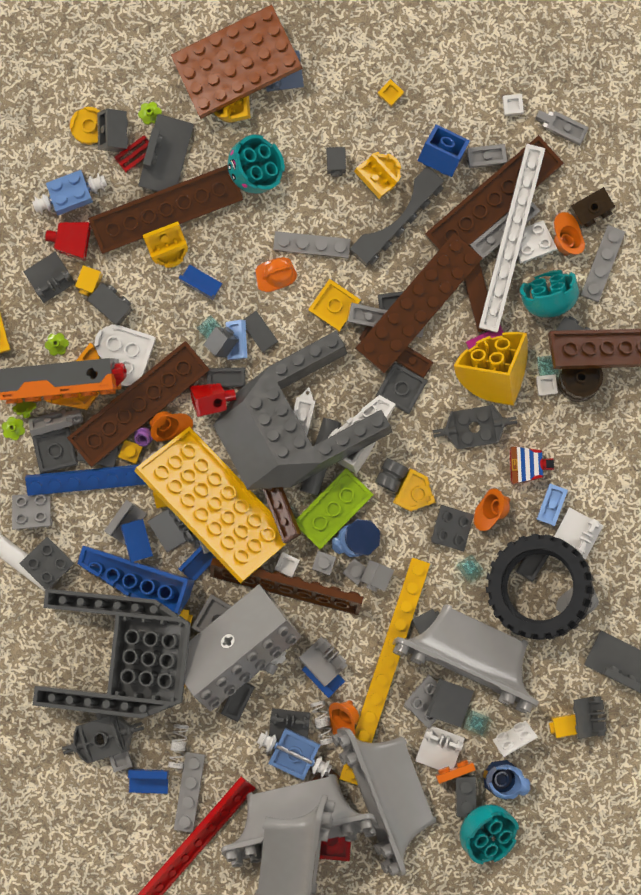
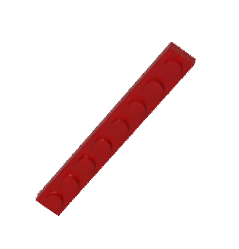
[138,776,256,895]

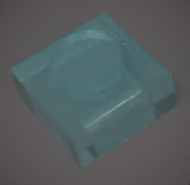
[197,315,221,339]
[537,356,559,376]
[456,554,483,581]
[464,710,489,735]

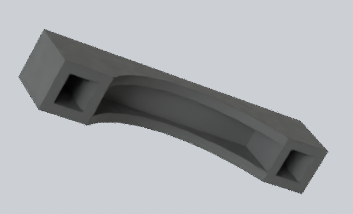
[350,166,444,267]

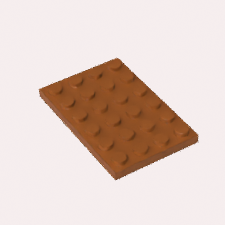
[171,4,303,119]

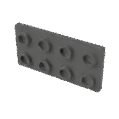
[138,114,194,192]
[584,631,641,693]

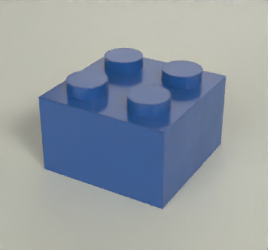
[418,124,470,177]

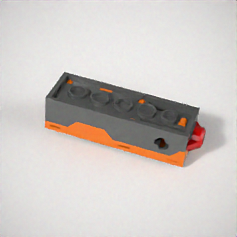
[0,358,127,404]

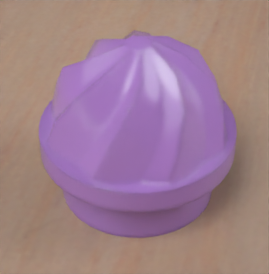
[134,427,153,446]

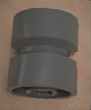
[375,458,408,493]

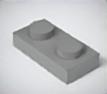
[467,144,507,168]

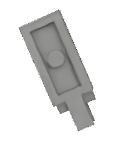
[535,110,589,146]
[29,409,83,436]

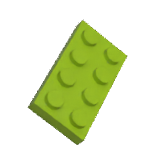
[296,468,374,550]

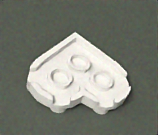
[94,324,156,387]

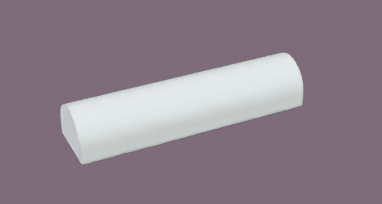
[0,533,60,591]

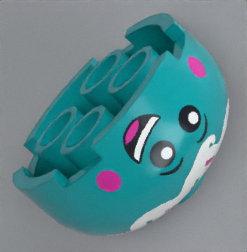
[227,135,285,194]

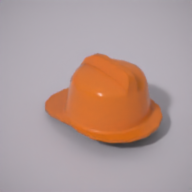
[554,212,585,256]
[255,257,297,292]
[149,411,193,442]
[473,488,511,531]
[329,700,359,736]

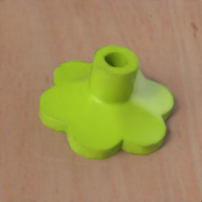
[138,102,162,125]
[45,333,69,356]
[12,401,37,418]
[2,417,25,440]

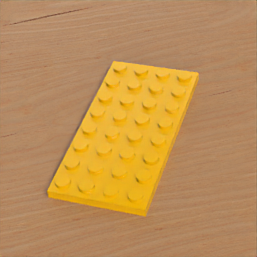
[134,426,287,583]

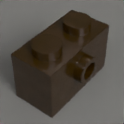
[569,187,615,229]

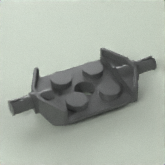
[432,404,517,450]
[62,715,144,764]

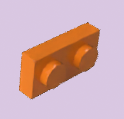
[435,760,476,784]

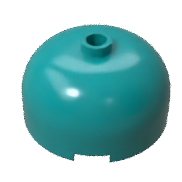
[520,270,579,318]
[459,804,519,865]

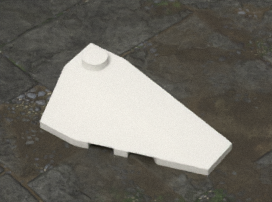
[328,395,396,474]

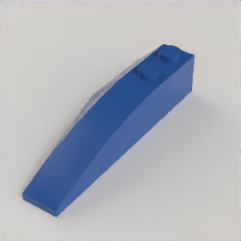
[77,546,195,615]

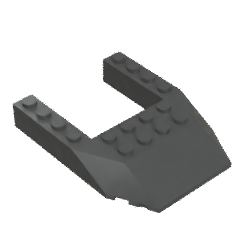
[213,331,393,490]
[33,589,191,718]

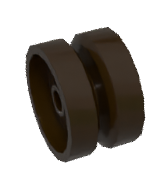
[558,368,603,402]

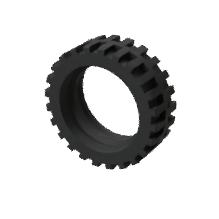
[486,534,594,640]

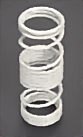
[310,700,333,745]
[168,724,189,769]

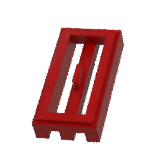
[114,135,149,173]

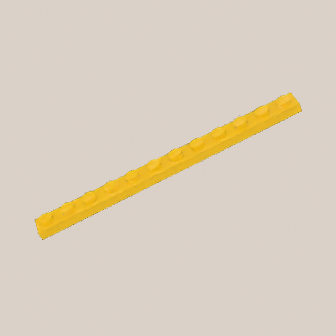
[339,558,430,785]

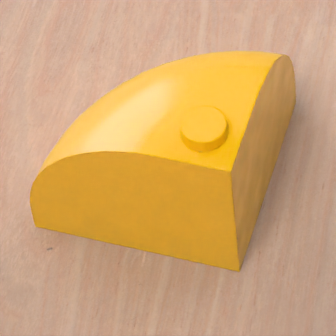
[454,332,528,406]

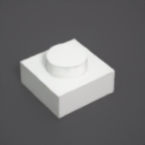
[502,94,524,116]
[536,374,558,396]
[274,552,300,577]

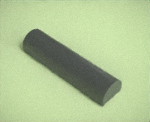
[300,418,341,496]

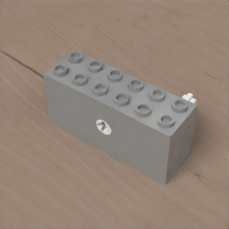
[185,584,302,712]

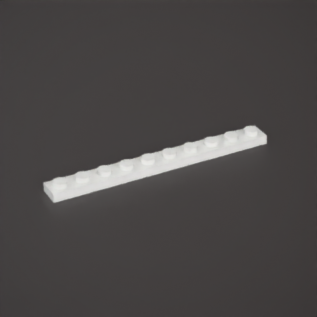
[479,144,545,333]

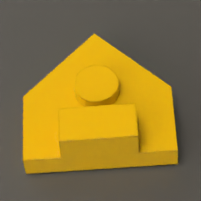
[393,468,436,511]

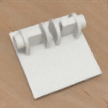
[518,221,558,264]
[554,507,604,559]
[493,721,538,757]
[415,726,465,770]

